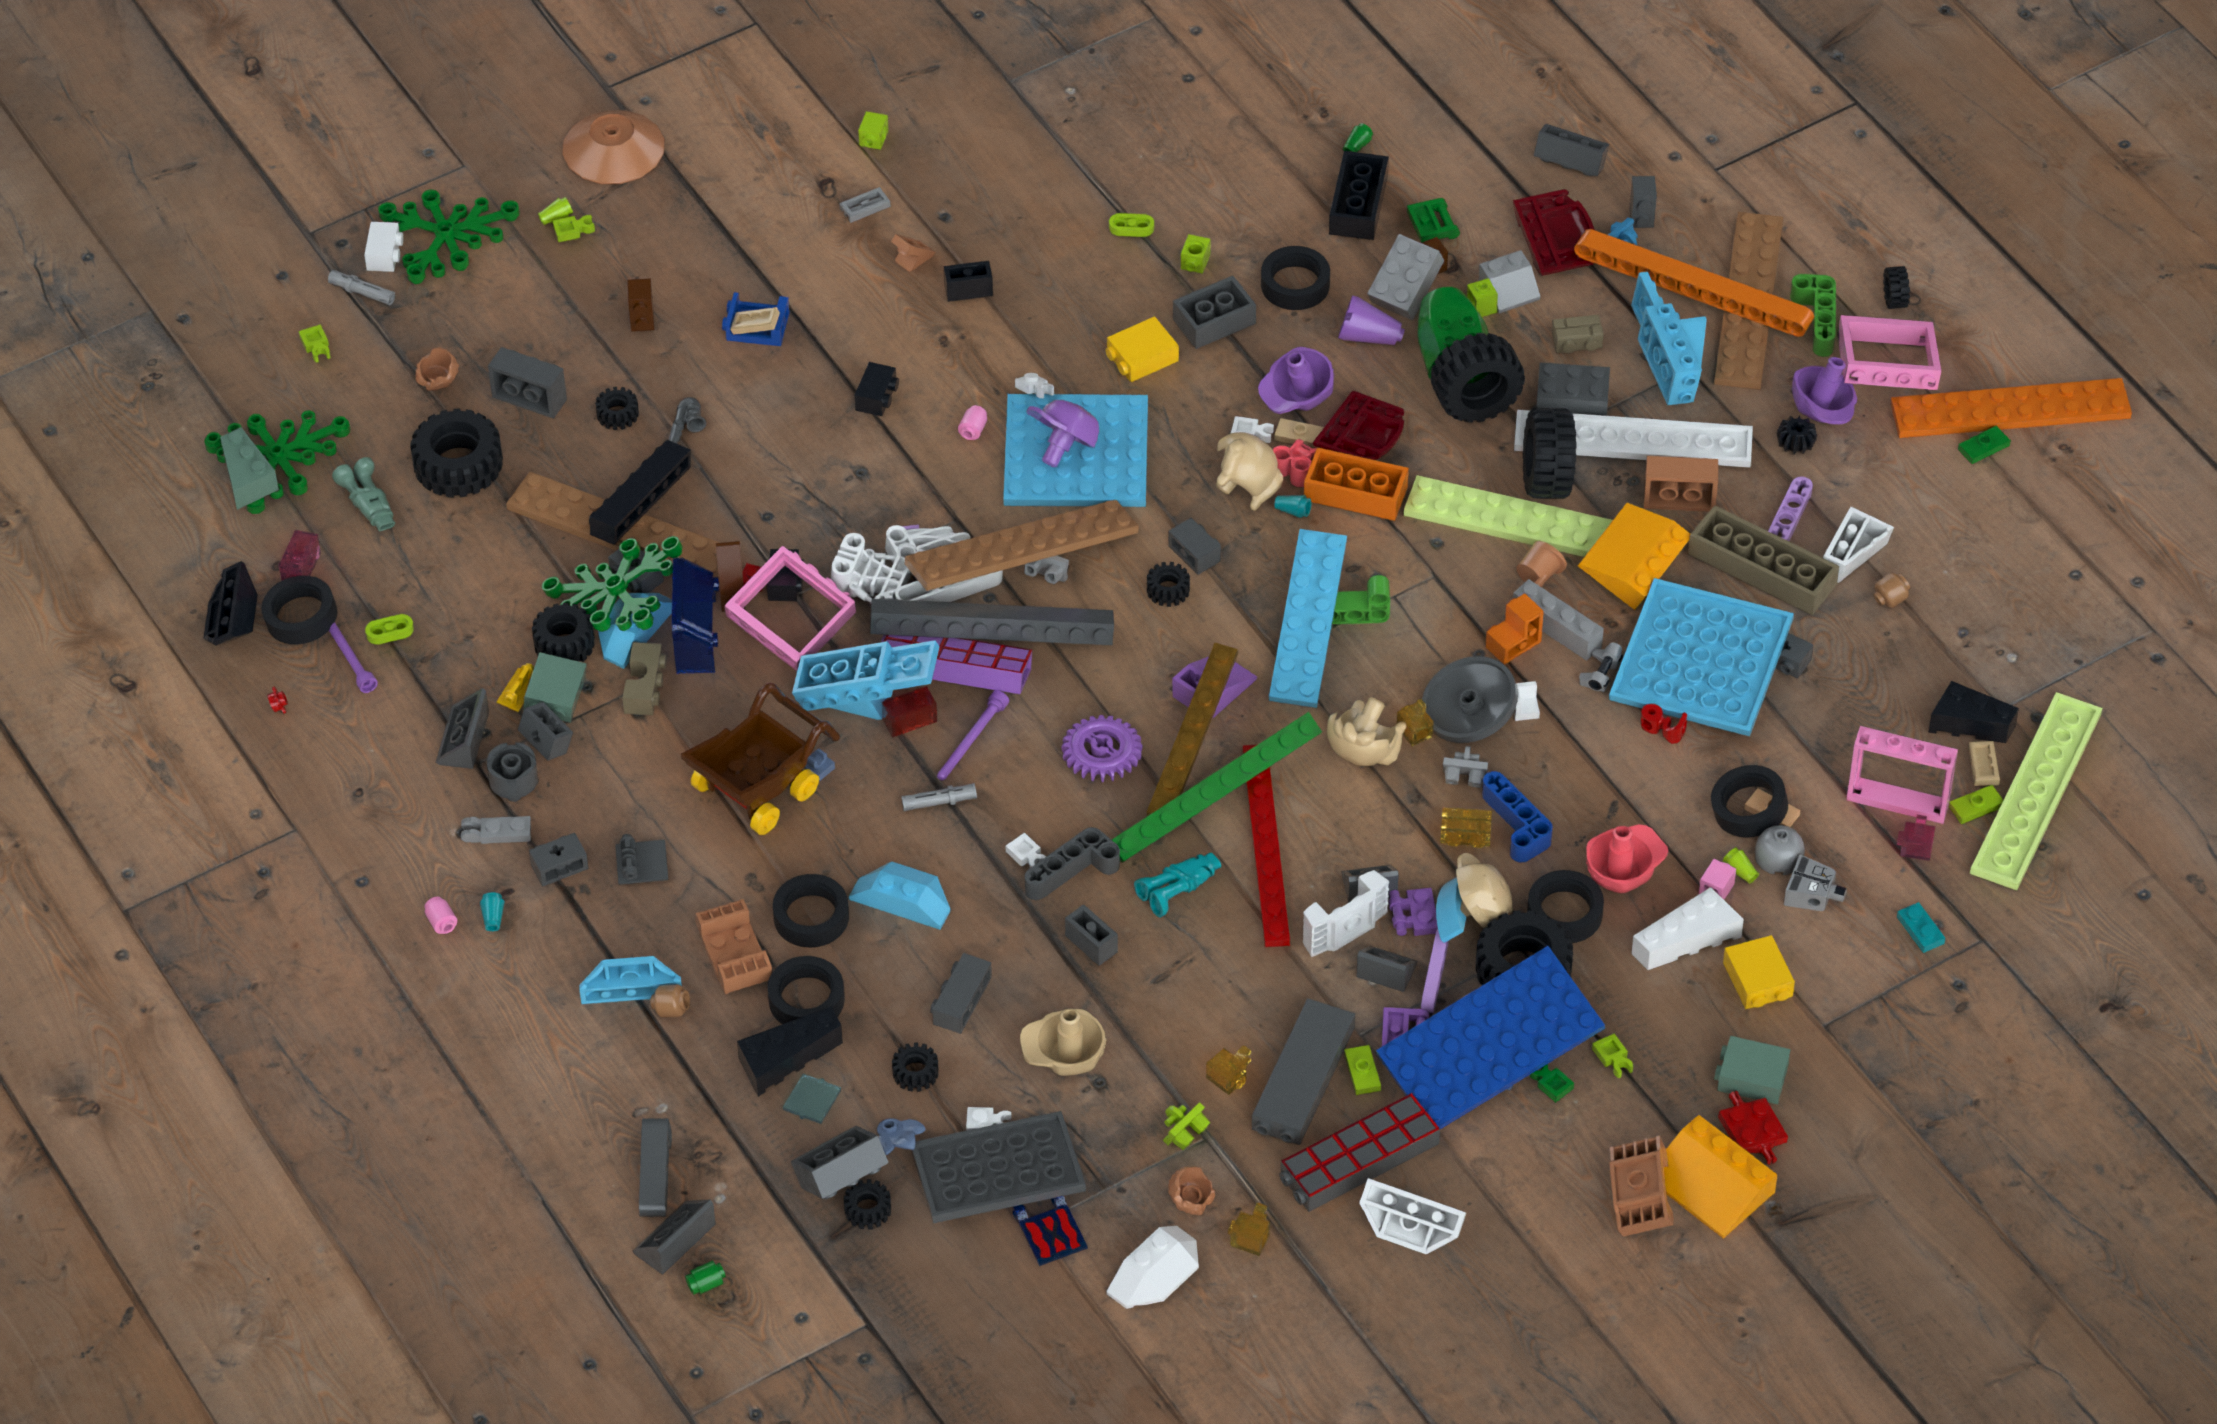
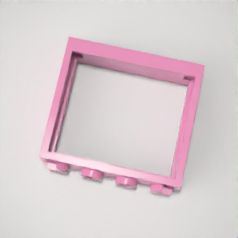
[1837,315,1941,390]
[725,546,856,671]
[1847,726,1958,824]

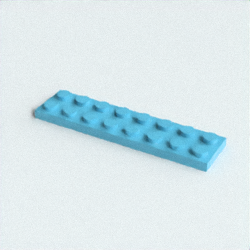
[1269,529,1347,708]

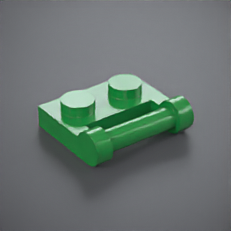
[1407,198,1460,243]

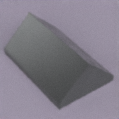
[435,688,489,769]
[633,1199,716,1275]

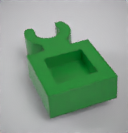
[1529,1064,1574,1103]

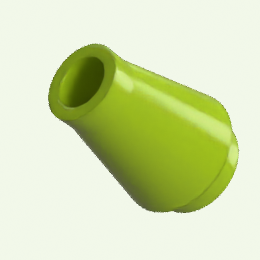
[538,197,573,225]
[1722,847,1759,884]

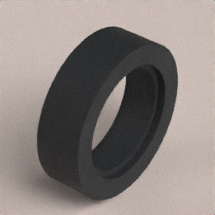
[1261,246,1330,310]
[261,575,337,645]
[1711,765,1788,838]
[1527,870,1604,943]
[773,874,849,948]
[767,956,845,1024]

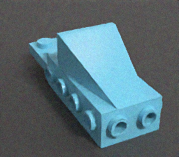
[1631,272,1707,406]
[792,640,940,720]

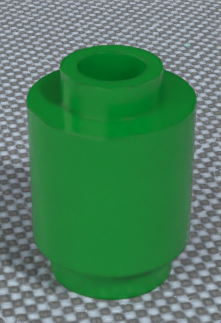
[685,1260,726,1295]

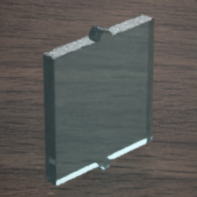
[783,1074,841,1124]

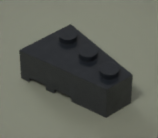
[1928,681,2019,743]

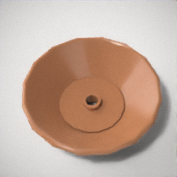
[562,110,665,184]

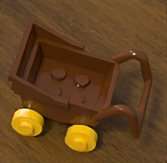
[681,683,840,835]

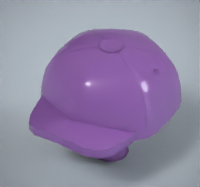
[1258,347,1335,414]
[1791,357,1857,425]
[1026,400,1099,468]

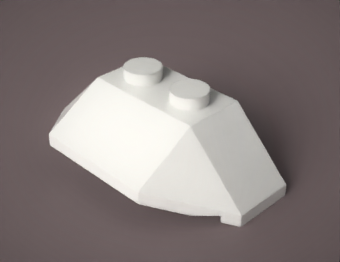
[1360,1178,1466,1254]
[1107,1226,1199,1309]

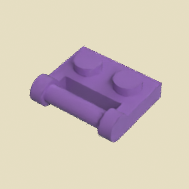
[1382,1007,1429,1046]

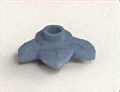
[877,1118,926,1155]

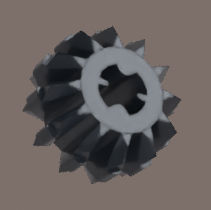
[1777,415,1817,455]

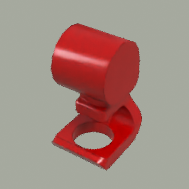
[1641,704,1687,744]

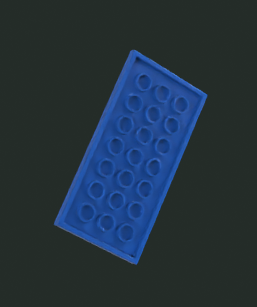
[1376,946,1605,1130]

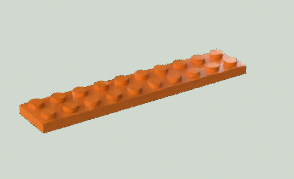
[1890,378,2132,438]

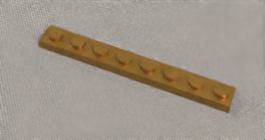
[1146,642,1238,816]

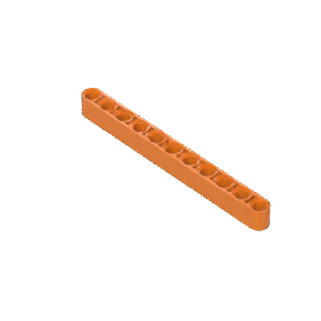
[1574,229,1814,337]

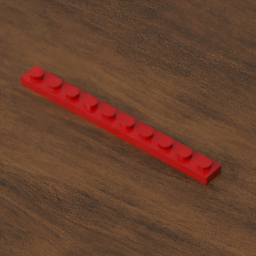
[1243,744,1290,947]

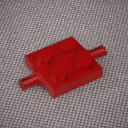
[1718,1091,1788,1165]

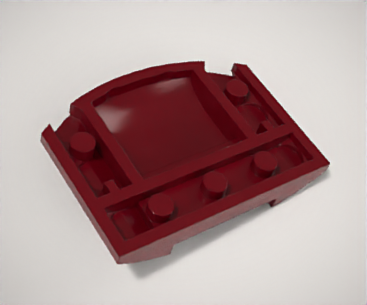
[1513,189,1595,276]
[1313,390,1405,460]

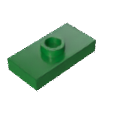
[1958,425,2011,464]

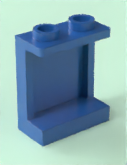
[722,292,790,346]

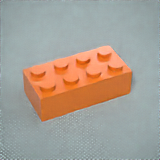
[1304,448,1409,521]

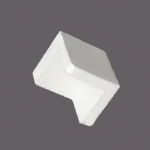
[1513,681,1540,721]

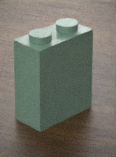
[523,652,587,723]
[1714,1036,1791,1105]

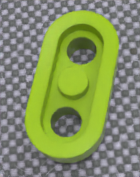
[1109,213,1154,237]
[365,614,414,644]

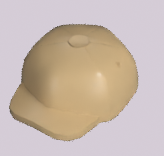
[1456,853,1513,928]
[1020,1008,1107,1076]

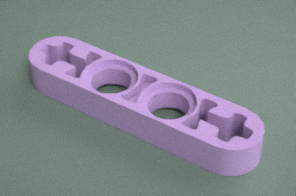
[1768,477,1813,541]
[1421,929,1449,1013]

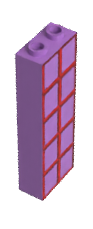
[881,635,1032,694]

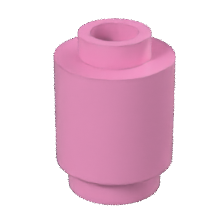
[958,405,987,440]
[424,897,458,934]

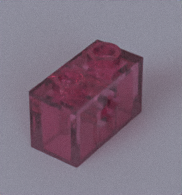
[279,530,321,580]

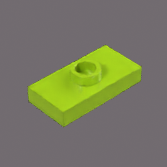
[1949,785,2004,824]
[1344,1045,1381,1095]

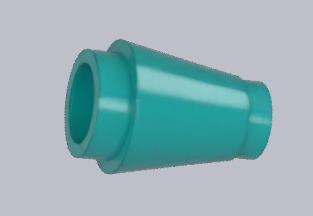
[1274,495,1312,518]
[480,892,505,932]

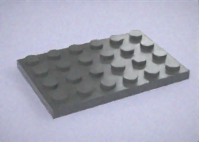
[911,1111,1086,1223]

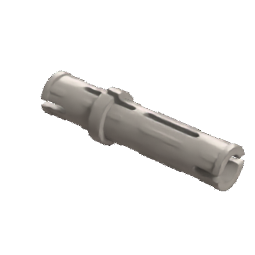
[328,269,395,306]
[901,783,977,812]

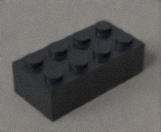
[1329,151,1389,240]

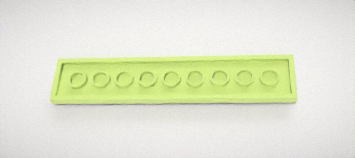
[1404,475,1613,557]
[1970,692,2103,890]

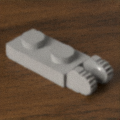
[461,816,531,844]

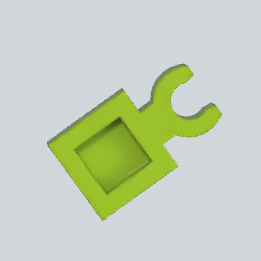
[552,215,595,243]
[298,324,331,363]
[1592,1033,1633,1078]

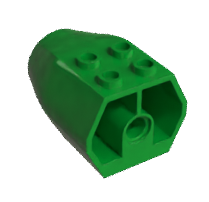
[1417,287,1489,384]

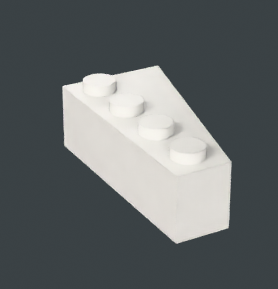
[1632,887,1744,970]

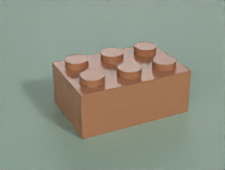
[1643,456,1718,512]

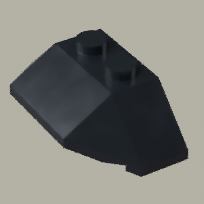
[203,561,258,646]

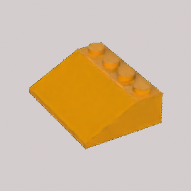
[1578,503,1691,610]
[1664,1115,1777,1239]

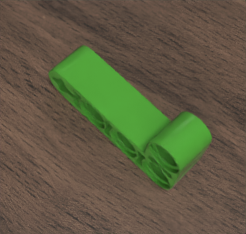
[1790,274,1836,357]
[1332,575,1390,624]

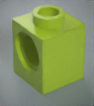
[858,111,888,150]
[1181,234,1211,274]
[1467,278,1498,317]

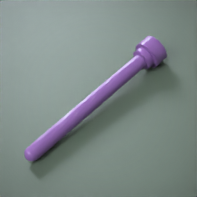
[329,623,378,693]
[937,690,1010,781]

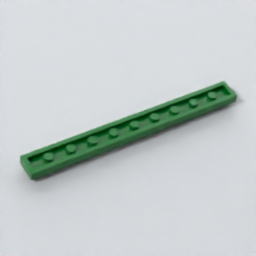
[1112,712,1322,863]

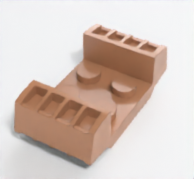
[695,899,772,994]
[1609,1135,1674,1237]

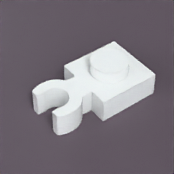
[1015,373,1054,398]
[1231,416,1274,443]
[1006,833,1046,868]
[966,1107,1011,1131]

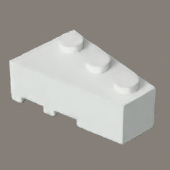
[1823,507,1894,583]

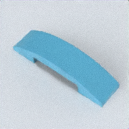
[1436,877,1466,943]

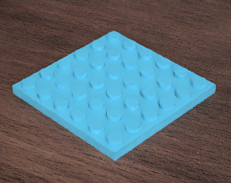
[1003,394,1148,507]
[1609,578,1794,736]

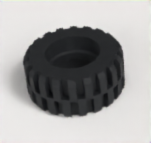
[1431,333,1525,423]
[410,408,503,498]
[1523,408,1577,499]
[1475,910,1573,985]

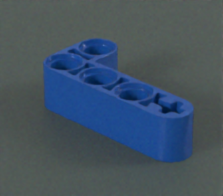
[1482,771,1553,863]

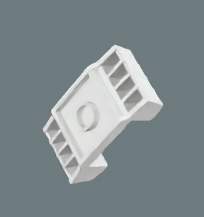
[1303,870,1389,957]

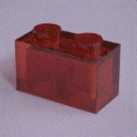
[882,686,937,738]

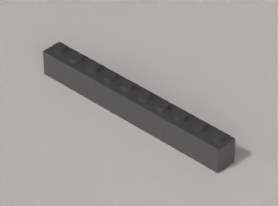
[870,599,1114,645]

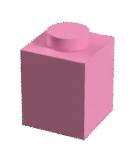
[1699,859,1736,899]

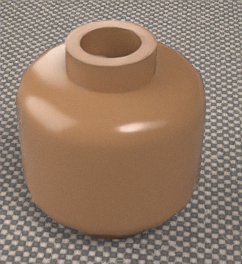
[1873,572,1910,608]
[650,984,690,1018]

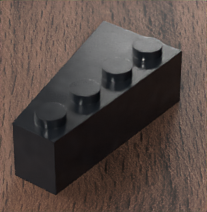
[737,1006,843,1097]

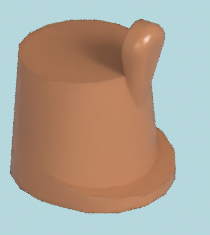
[1516,541,1567,587]

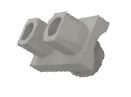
[1024,555,1069,584]
[1443,746,1488,788]

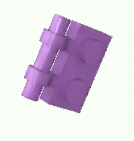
[1388,888,1438,936]

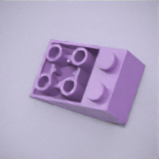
[1172,657,1257,719]

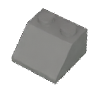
[1479,250,1540,313]

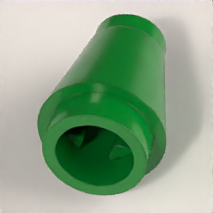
[1342,123,1373,152]

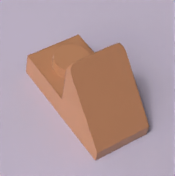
[891,234,936,272]

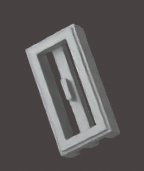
[840,187,891,223]

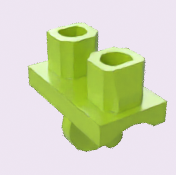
[1163,1102,1210,1150]

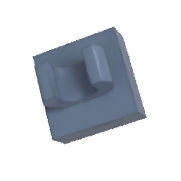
[803,748,835,781]

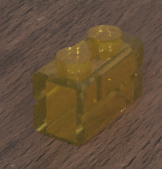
[1440,807,1492,848]

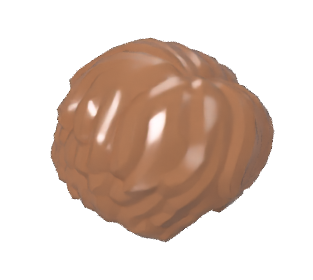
[415,347,459,391]
[1168,1166,1215,1215]

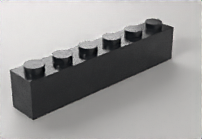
[589,440,691,545]

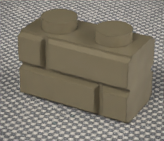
[1552,314,1603,353]

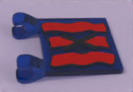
[1013,1196,1088,1266]

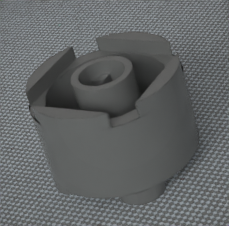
[487,742,539,802]

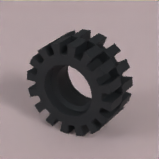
[1883,266,1910,309]
[595,387,639,430]
[1147,562,1190,607]
[892,1042,939,1092]
[844,1179,891,1230]

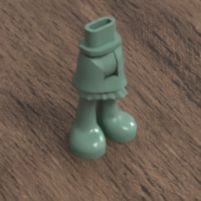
[332,457,395,531]

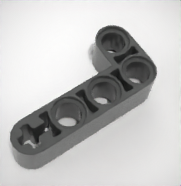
[1025,827,1120,900]
[639,1118,672,1217]

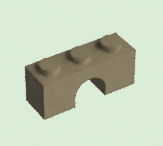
[622,642,667,716]

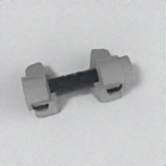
[1579,642,1623,692]

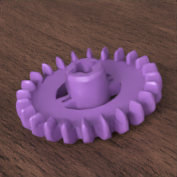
[1061,715,1143,782]

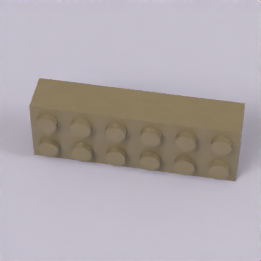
[1688,505,1839,615]

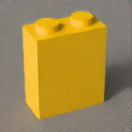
[1105,316,1179,382]
[1723,935,1795,1009]

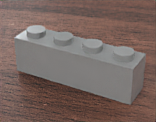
[1513,579,1604,661]

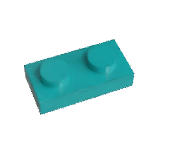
[1897,902,1946,953]

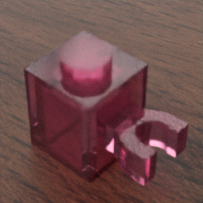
[1897,815,1936,861]

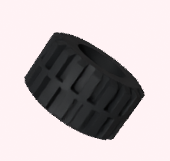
[532,603,595,662]

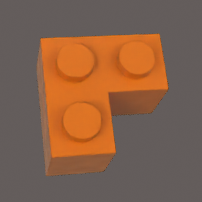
[1486,593,1544,665]

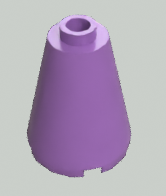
[1338,295,1405,345]

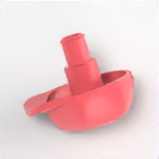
[1586,824,1668,894]

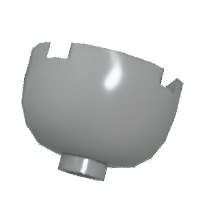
[1755,825,1805,875]

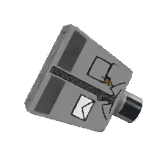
[1784,855,1847,911]

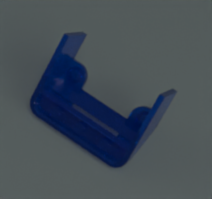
[672,557,719,674]

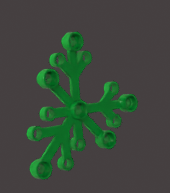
[378,189,520,284]
[204,410,351,514]
[542,536,683,632]

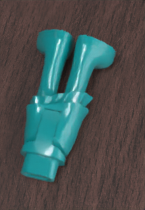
[1134,852,1222,918]

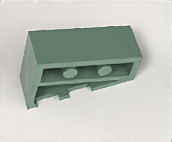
[220,427,279,510]

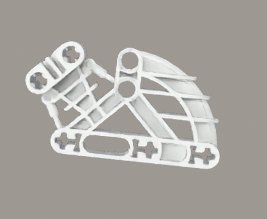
[831,525,1003,603]

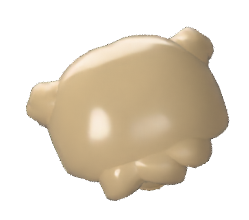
[1216,432,1283,511]
[1327,697,1407,766]

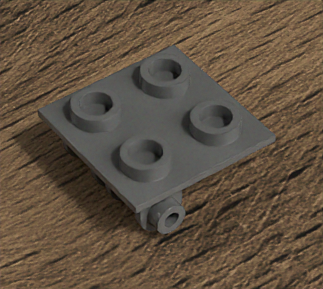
[615,834,668,885]

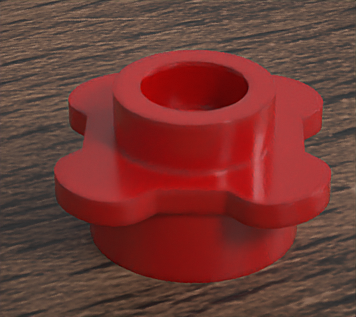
[267,686,288,714]

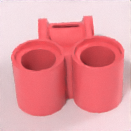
[1273,439,1317,488]

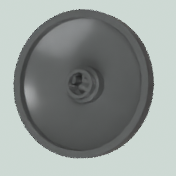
[1422,656,1518,743]

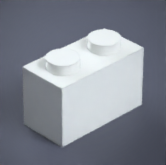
[364,222,403,272]

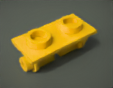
[496,663,534,712]

